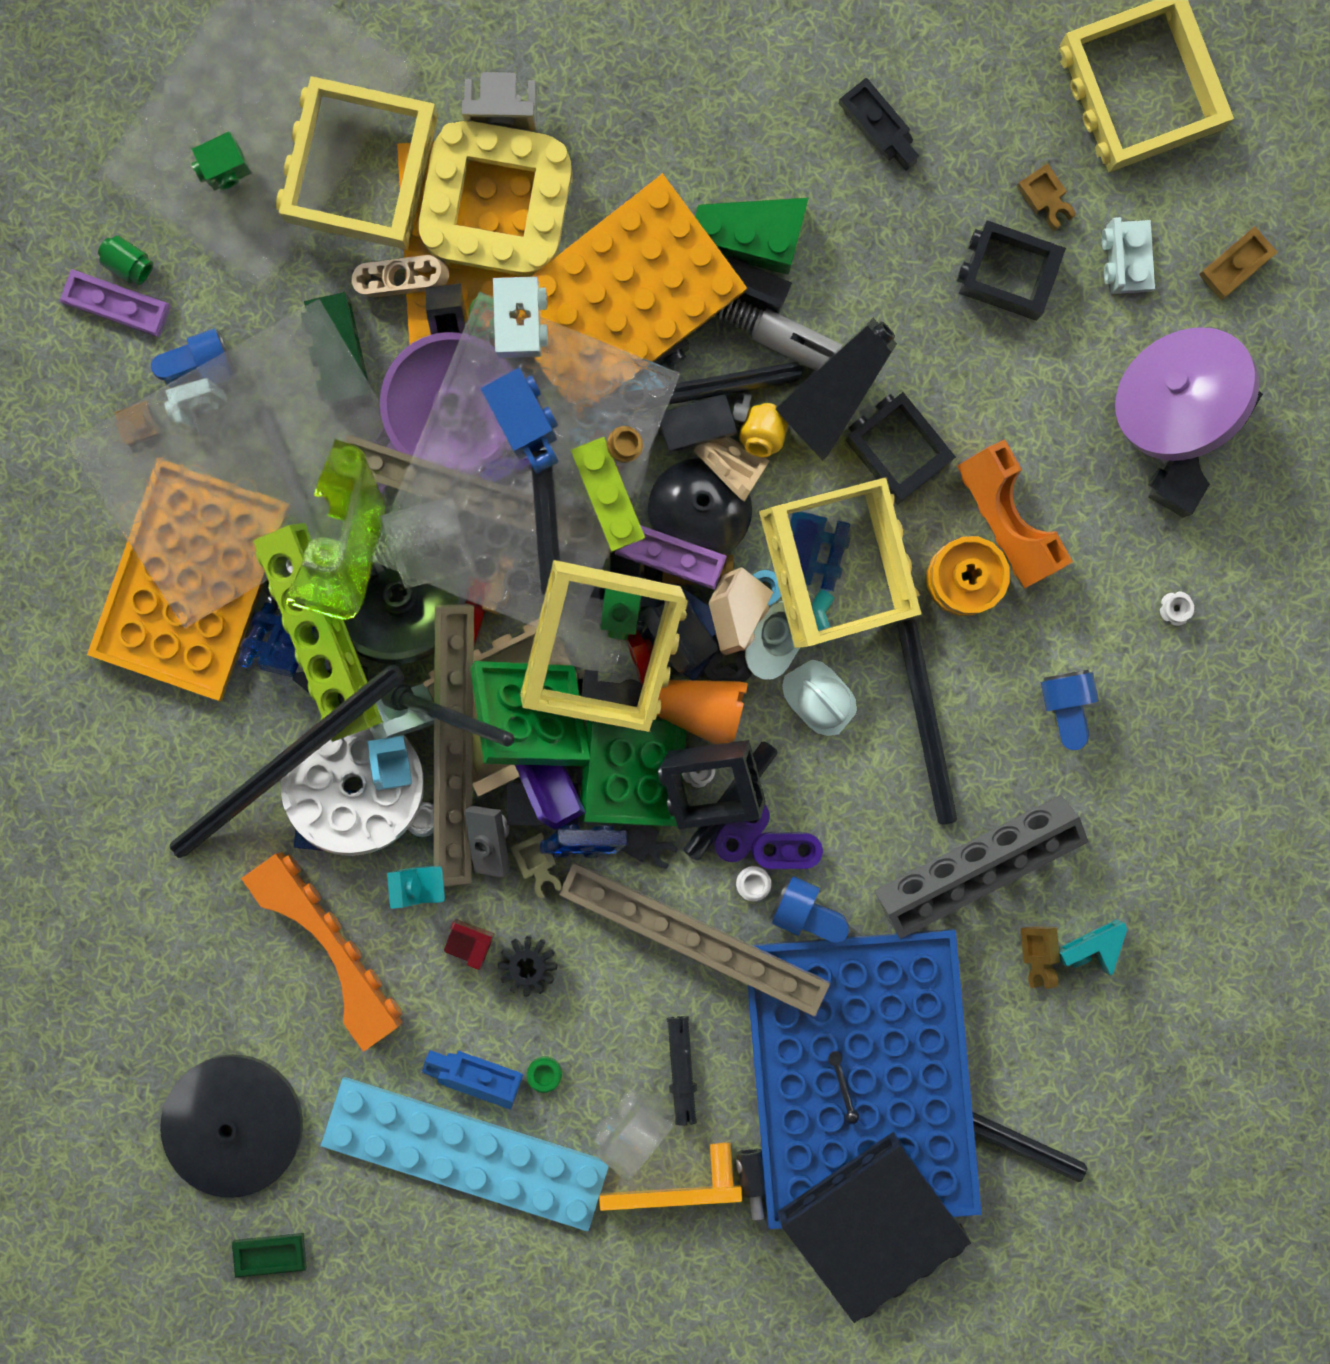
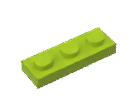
[571,436,645,552]

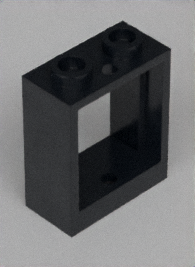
[956,220,1066,321]
[845,392,956,505]
[658,740,766,829]

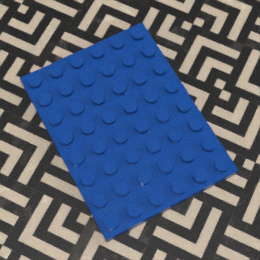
[747,929,982,1229]

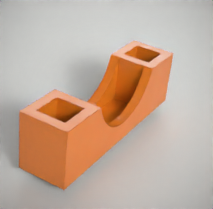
[957,440,1073,588]

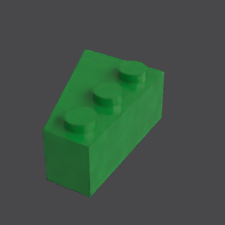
[695,197,809,275]

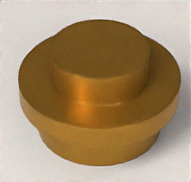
[606,426,643,463]

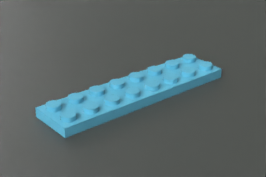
[321,1077,610,1231]

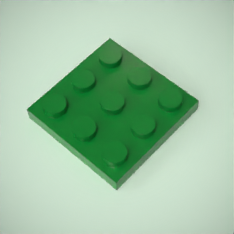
[470,661,591,766]
[578,719,687,827]

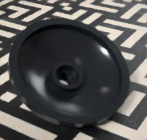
[648,458,752,555]

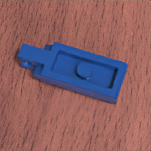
[422,1050,523,1110]

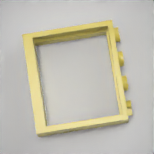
[1059,0,1234,172]
[276,76,439,250]
[759,478,921,648]
[521,560,688,732]

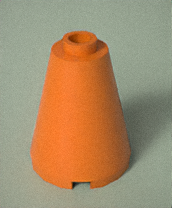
[657,680,748,745]

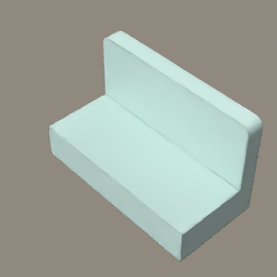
[370,684,434,740]

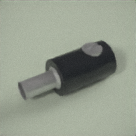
[736,1148,766,1220]

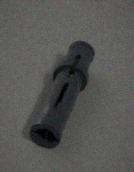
[667,1016,697,1126]

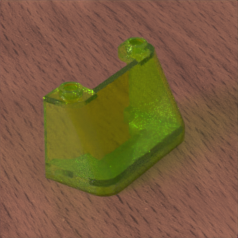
[286,439,385,620]

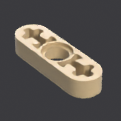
[352,255,449,298]

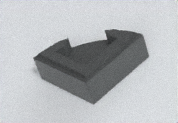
[732,391,752,426]

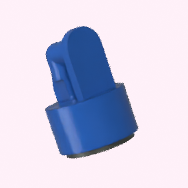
[151,328,237,387]
[1040,669,1099,750]
[770,876,849,943]

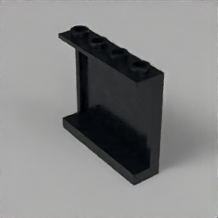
[777,1131,971,1323]

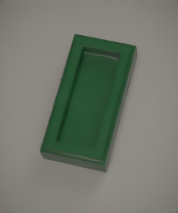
[232,1233,307,1278]

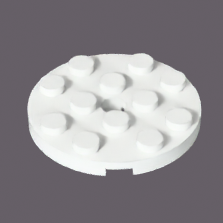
[281,728,424,856]

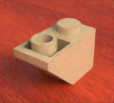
[709,567,773,655]

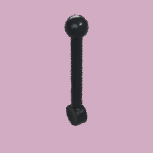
[828,1051,859,1124]

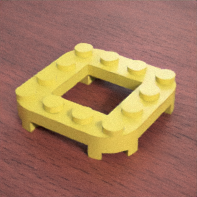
[419,121,573,277]

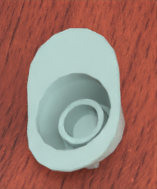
[745,601,800,679]
[782,660,857,736]

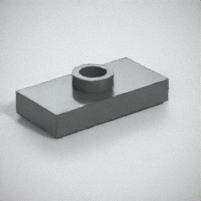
[464,806,510,878]

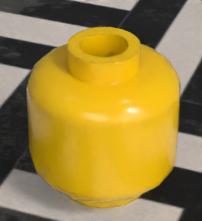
[739,403,788,457]

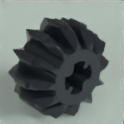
[498,935,558,997]

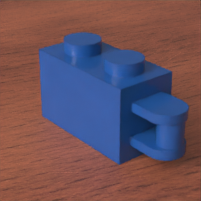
[480,368,559,474]

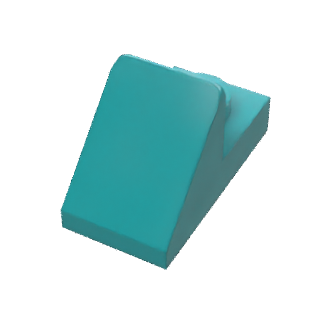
[387,865,445,909]
[1059,919,1128,976]

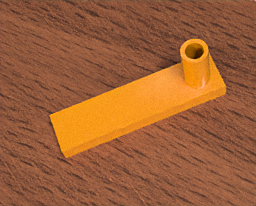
[599,1143,742,1211]

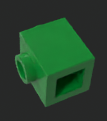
[191,131,252,191]
[600,588,642,640]

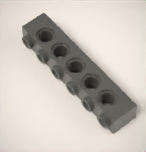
[874,795,1089,939]

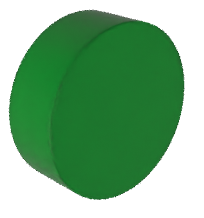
[527,1056,562,1093]

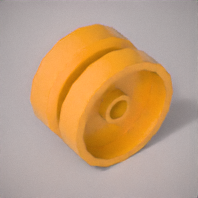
[926,536,1010,616]

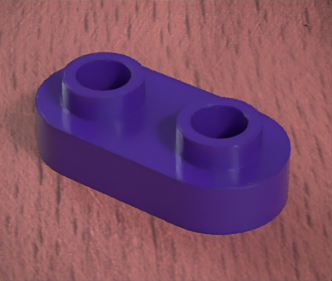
[714,805,770,862]
[751,832,823,869]

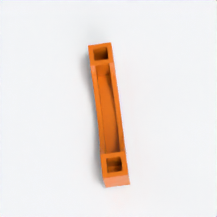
[241,852,402,1052]

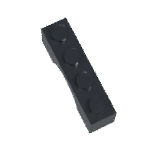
[1148,391,1263,518]

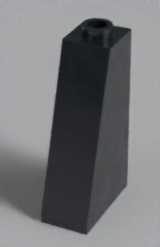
[775,317,897,461]

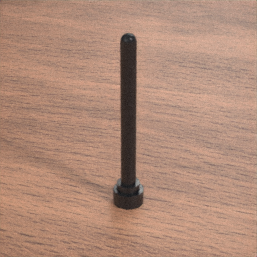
[381,682,515,747]

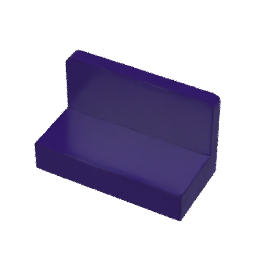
[515,765,586,830]

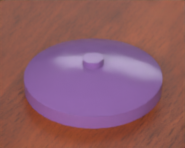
[1115,327,1259,461]
[380,332,513,474]

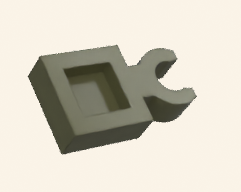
[510,832,562,899]

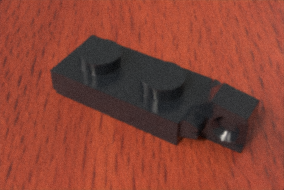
[838,78,919,171]

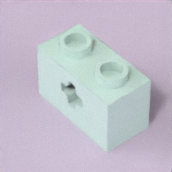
[493,277,548,358]

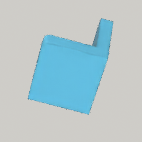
[368,736,412,791]

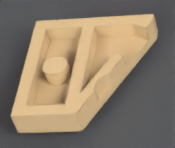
[694,437,770,501]

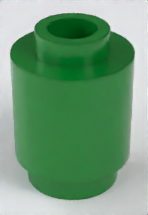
[98,235,153,285]

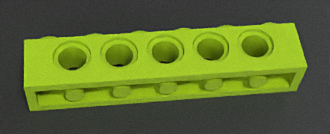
[253,523,383,742]

